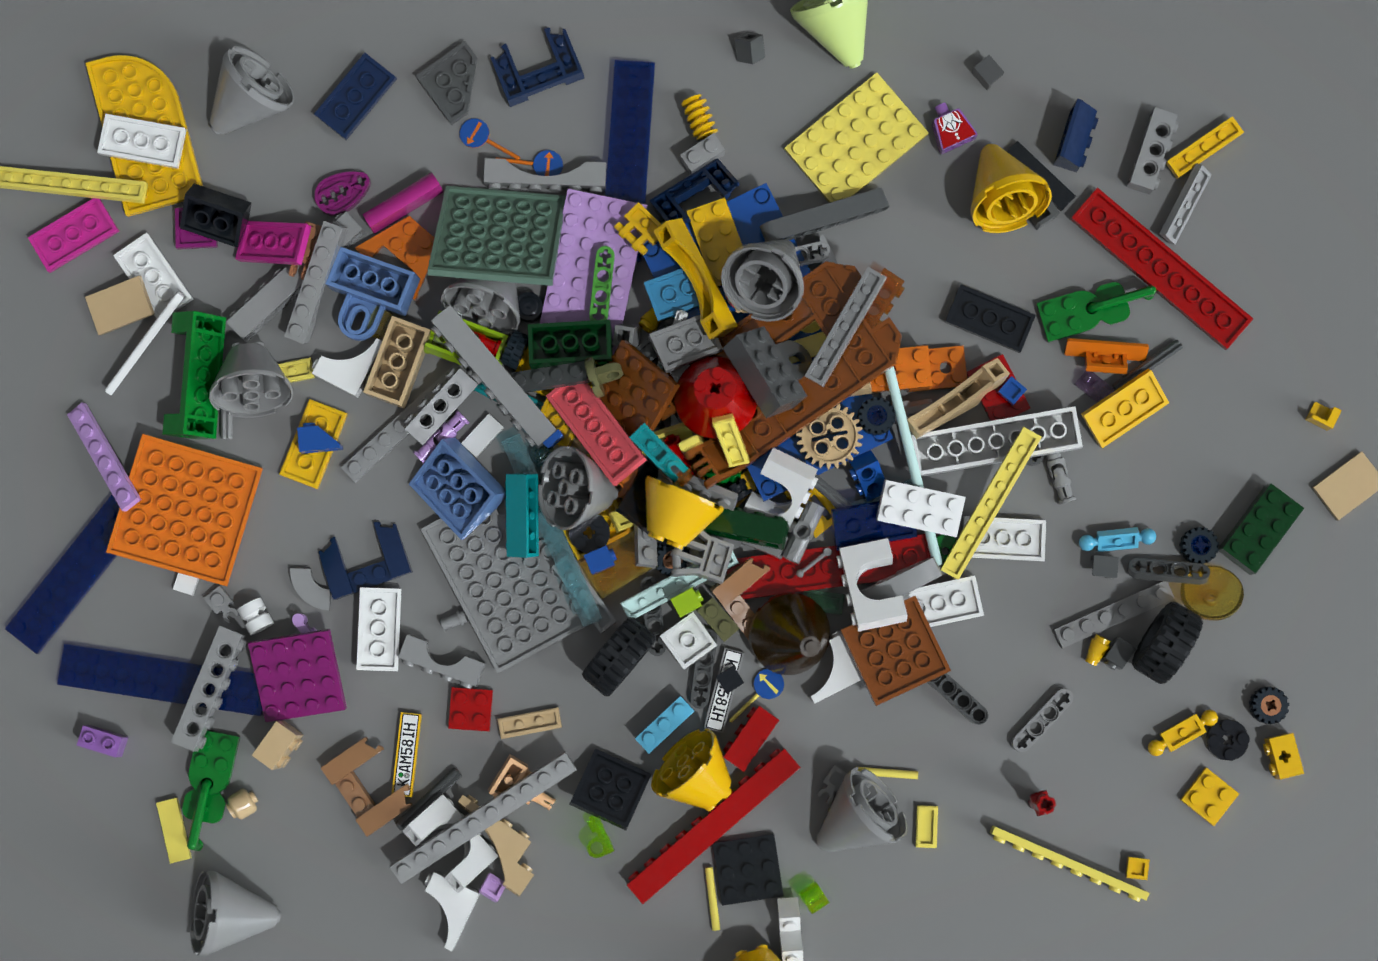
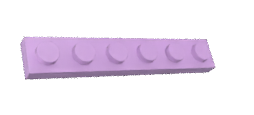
[67,402,142,512]

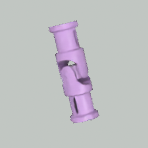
[413,410,470,463]

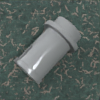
[440,610,468,631]

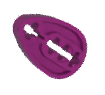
[315,171,371,216]

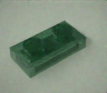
[803,590,845,615]

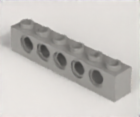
[171,626,247,752]

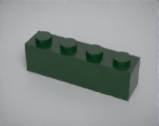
[703,504,789,550]

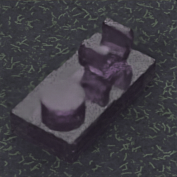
[1074,371,1115,403]

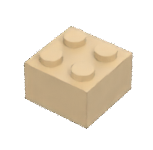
[252,720,304,770]

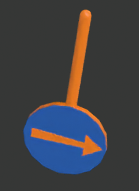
[460,118,520,160]
[495,150,563,176]

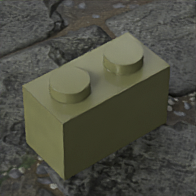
[697,597,740,642]

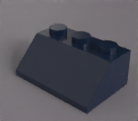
[1053,98,1099,172]

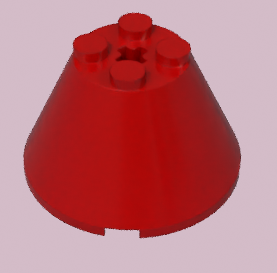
[675,357,757,439]

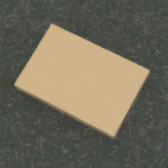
[85,276,155,335]
[1312,451,1378,521]

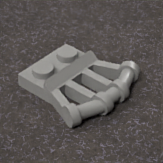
[670,531,734,584]

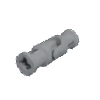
[1046,452,1077,505]

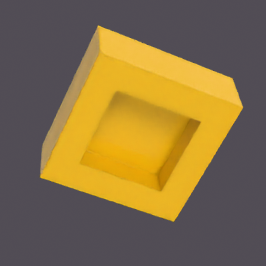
[1125,856,1150,880]

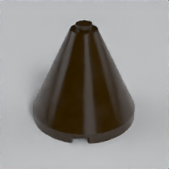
[749,592,830,675]

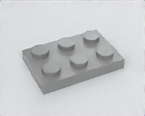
[649,315,723,373]

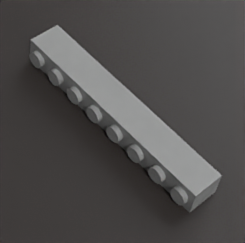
[226,212,365,342]
[431,305,557,448]

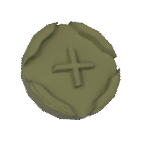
[584,357,623,398]

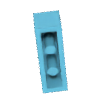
[635,696,694,754]

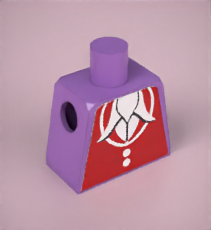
[932,103,978,155]

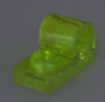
[587,815,615,858]
[798,881,830,914]

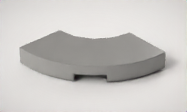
[290,568,331,611]

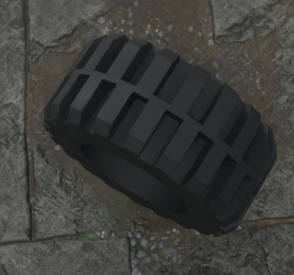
[1132,602,1203,684]
[582,617,657,696]

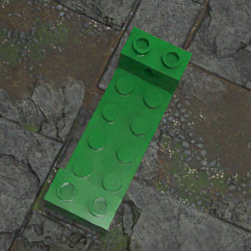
[162,311,226,440]

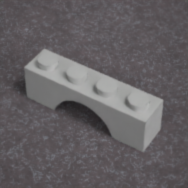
[398,634,486,689]

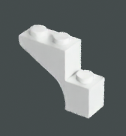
[777,897,803,961]

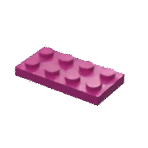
[28,198,120,273]
[235,221,312,265]

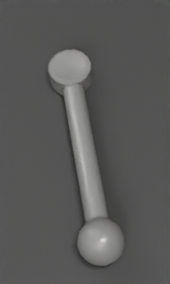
[796,548,832,577]

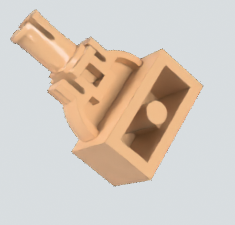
[488,754,556,810]

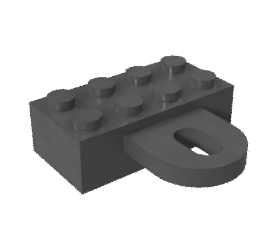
[723,326,813,418]

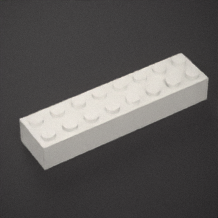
[911,406,1083,477]

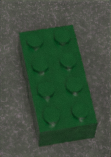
[528,319,613,369]
[1218,483,1304,575]

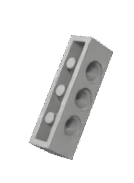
[1126,107,1179,194]
[403,367,478,445]

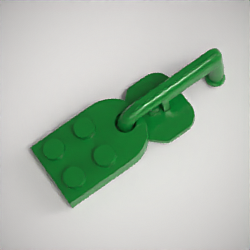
[1037,282,1156,343]
[182,729,240,851]

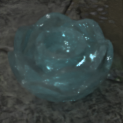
[530,444,554,467]

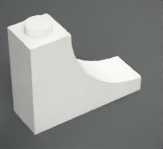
[312,338,382,398]
[811,629,863,704]
[424,870,480,951]

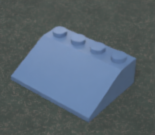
[409,438,506,540]

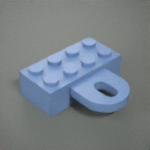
[326,247,420,341]

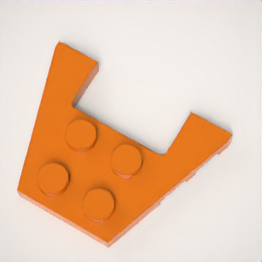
[355,216,435,301]

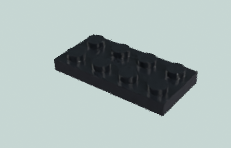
[945,284,1036,353]

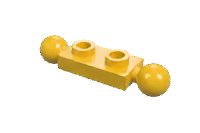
[1148,709,1218,756]

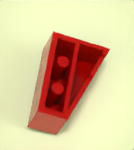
[722,706,779,772]

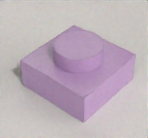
[478,873,505,903]

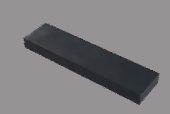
[1007,141,1076,211]

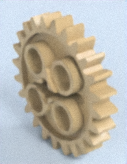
[796,404,863,470]

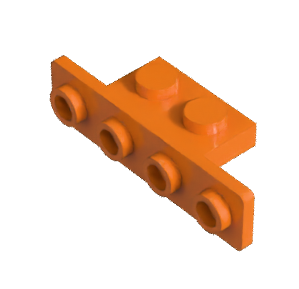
[1064,338,1149,374]

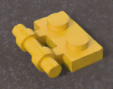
[614,202,662,255]

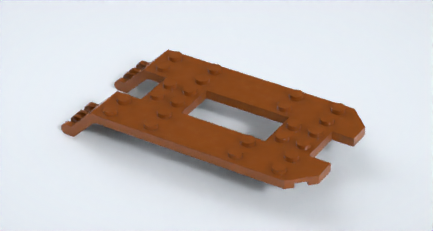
[661,261,902,489]

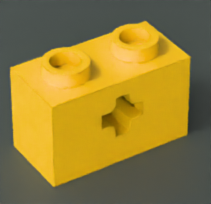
[1263,733,1304,780]

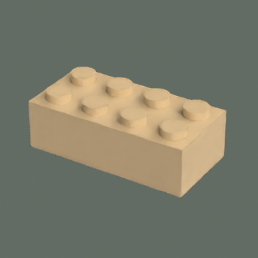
[363,316,431,409]

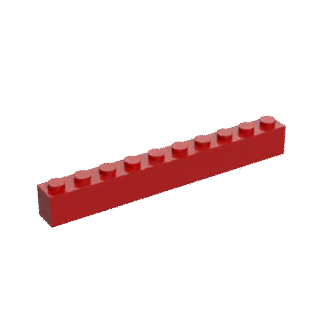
[627,748,801,904]

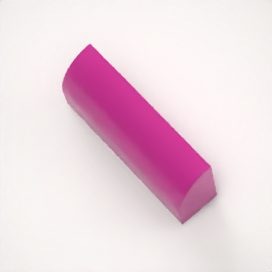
[362,172,443,234]

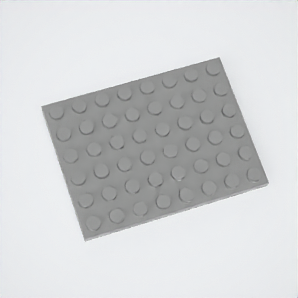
[421,471,592,674]

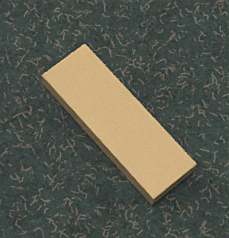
[497,707,562,739]

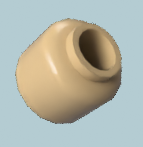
[226,788,258,820]

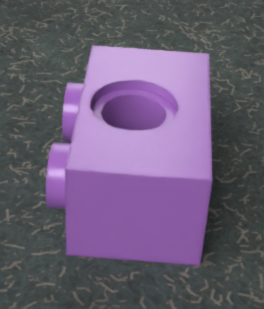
[77,725,128,758]

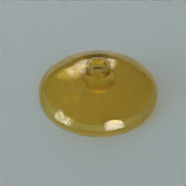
[1180,566,1244,621]

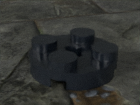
[569,514,610,554]
[1206,719,1250,761]

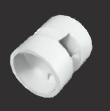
[237,598,274,636]

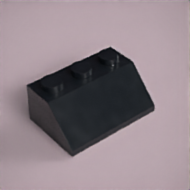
[180,183,252,248]

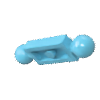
[1079,527,1156,552]

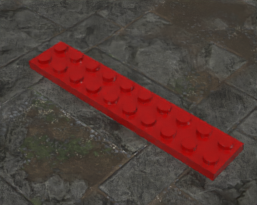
[1071,188,1254,350]
[727,534,931,599]

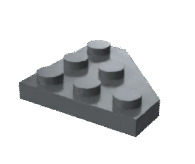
[416,41,477,125]

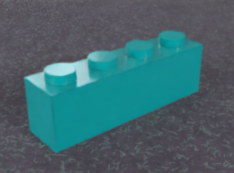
[505,473,539,558]

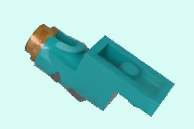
[629,423,694,488]

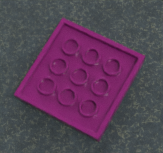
[248,629,347,722]

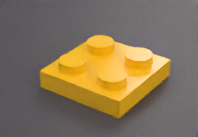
[1180,767,1239,826]

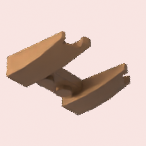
[710,557,770,641]
[321,737,412,837]

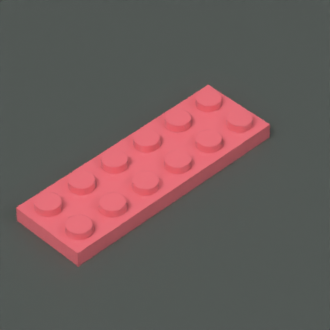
[546,383,647,486]

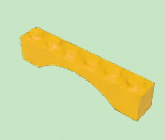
[653,218,738,340]

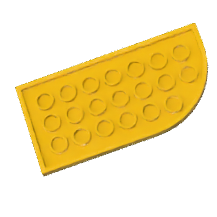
[86,55,203,217]

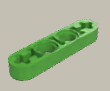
[589,246,615,321]

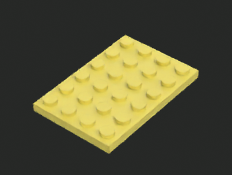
[784,73,929,203]

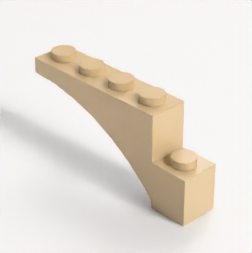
[907,358,1010,439]
[458,795,534,897]

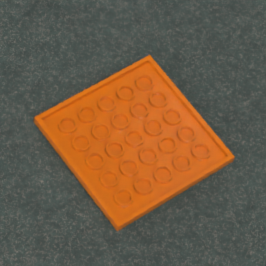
[106,434,263,587]

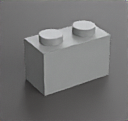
[680,133,725,175]

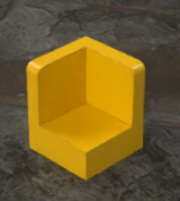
[1305,402,1342,431]

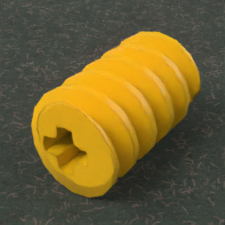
[681,94,718,140]

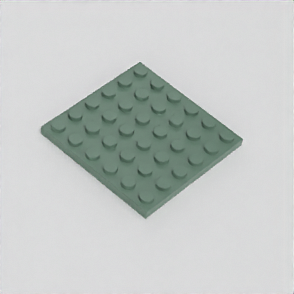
[428,186,566,286]

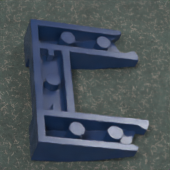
[491,28,585,107]
[649,158,740,223]
[319,522,413,600]

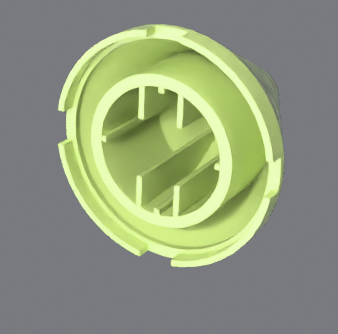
[790,0,868,69]

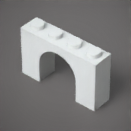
[744,448,818,533]
[836,538,907,632]
[402,795,498,893]

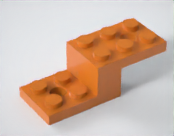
[871,345,967,393]

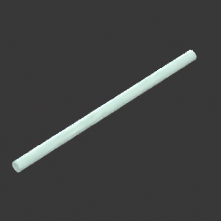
[885,366,943,566]

